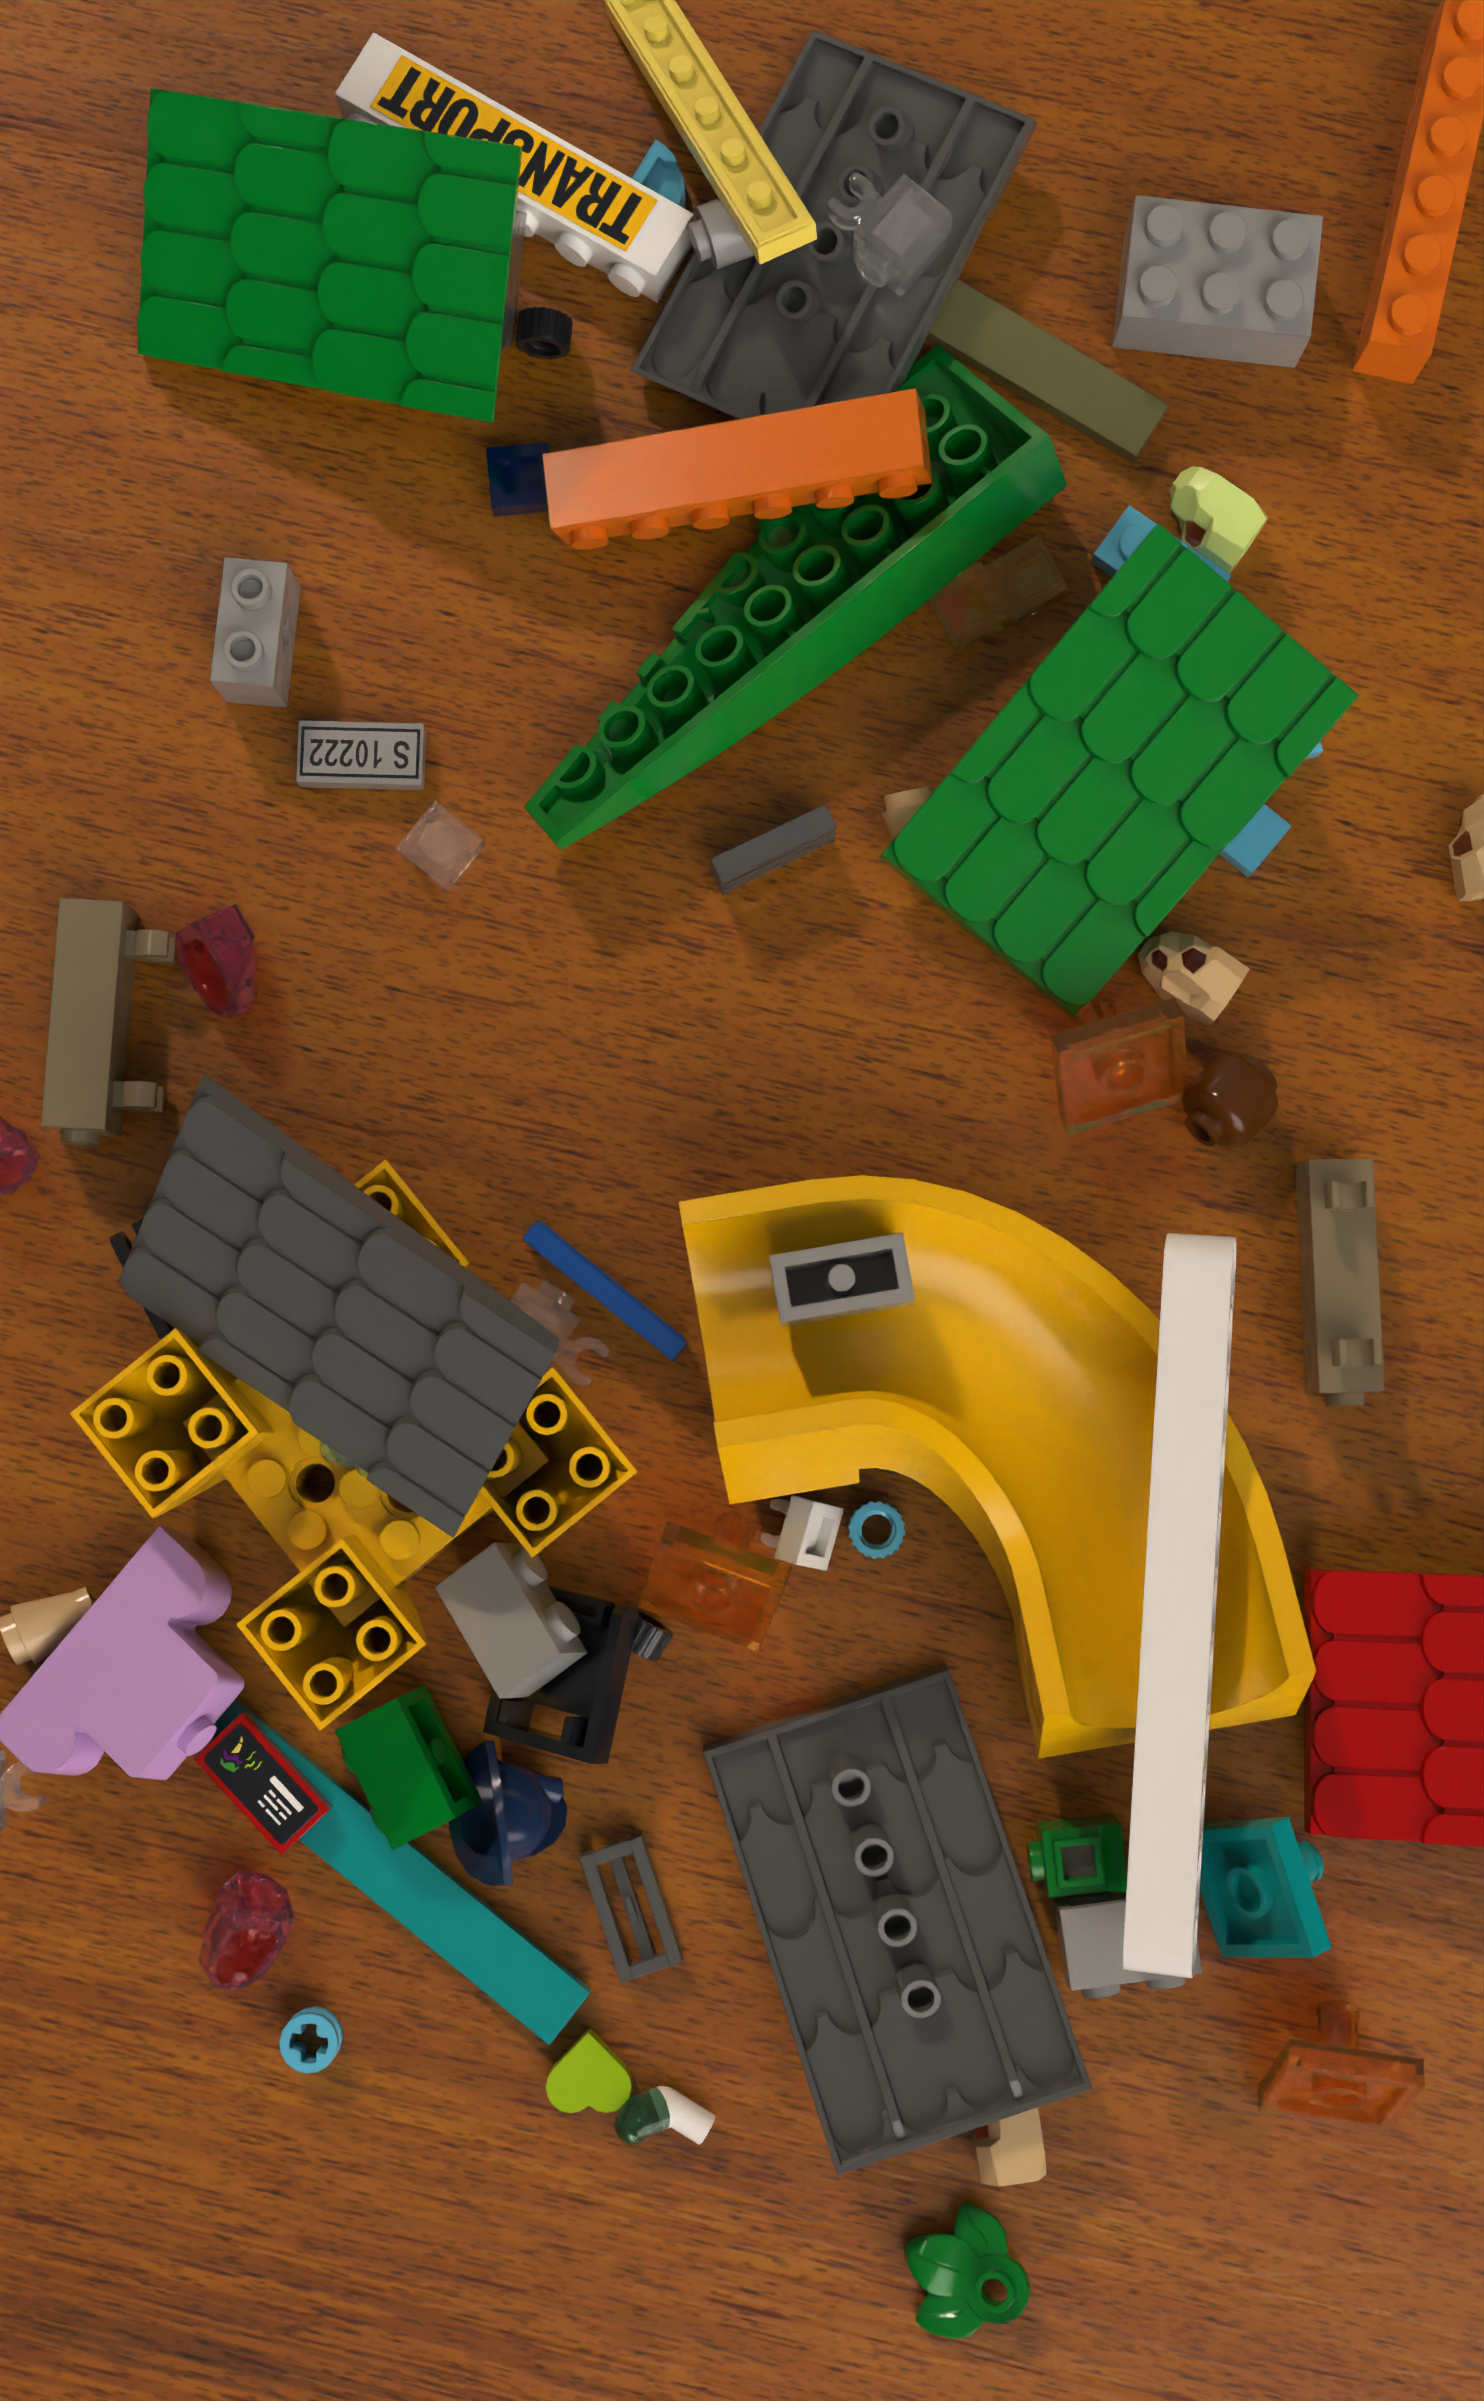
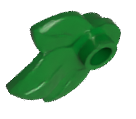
[904,2202,1031,2339]

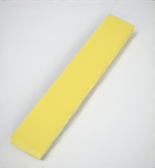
[604,0,817,265]

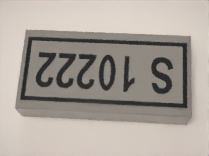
[296,720,427,790]

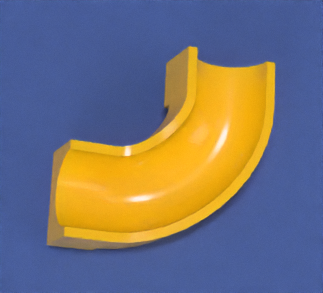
[679,1175,1316,1759]

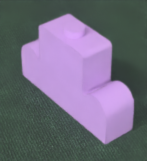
[0,1526,245,1780]

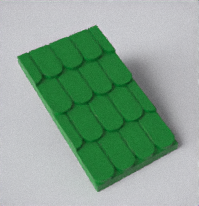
[137,88,527,423]
[879,523,1360,1017]

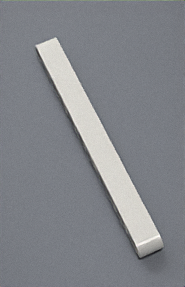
[1123,1233,1237,1978]

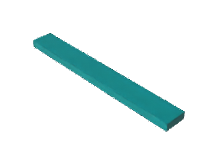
[196,1697,592,2045]

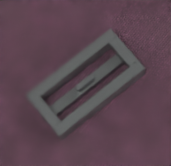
[711,804,836,895]
[580,1832,683,1983]

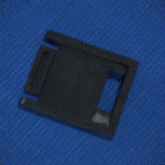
[483,1585,638,1764]

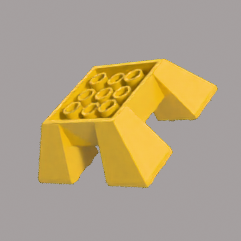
[70,1159,638,1731]

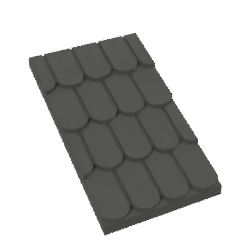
[631,30,1037,419]
[118,1074,560,1538]
[703,1663,1092,2176]

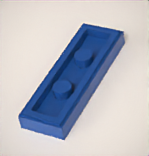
[522,1221,688,1362]

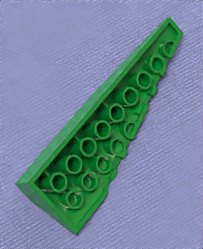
[524,345,1067,850]

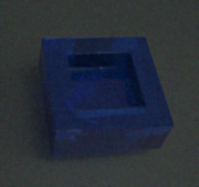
[486,442,550,517]

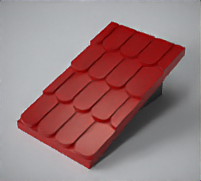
[1304,1568,1484,1847]

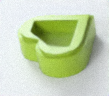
[546,2028,633,2113]

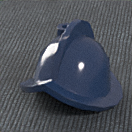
[449,1740,567,1886]

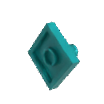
[1200,1817,1332,1958]

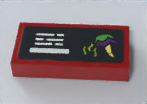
[193,1711,333,1856]

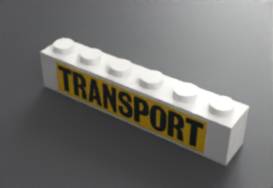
[335,32,694,303]

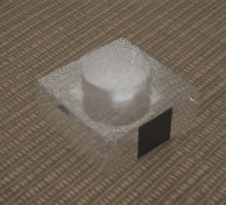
[395,800,486,892]

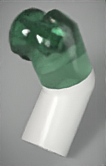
[614,2086,716,2145]

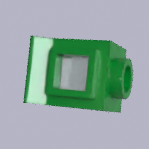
[1027,1814,1127,1898]

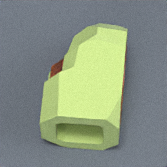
[1169,466,1268,574]

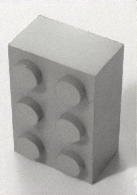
[1112,195,1323,368]

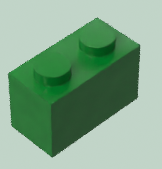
[335,1684,483,1850]

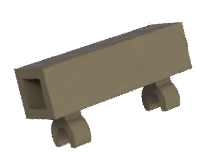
[41,898,177,1146]
[1295,1158,1385,1406]

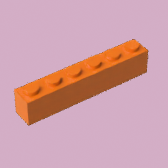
[1352,0,1484,384]
[542,388,933,550]

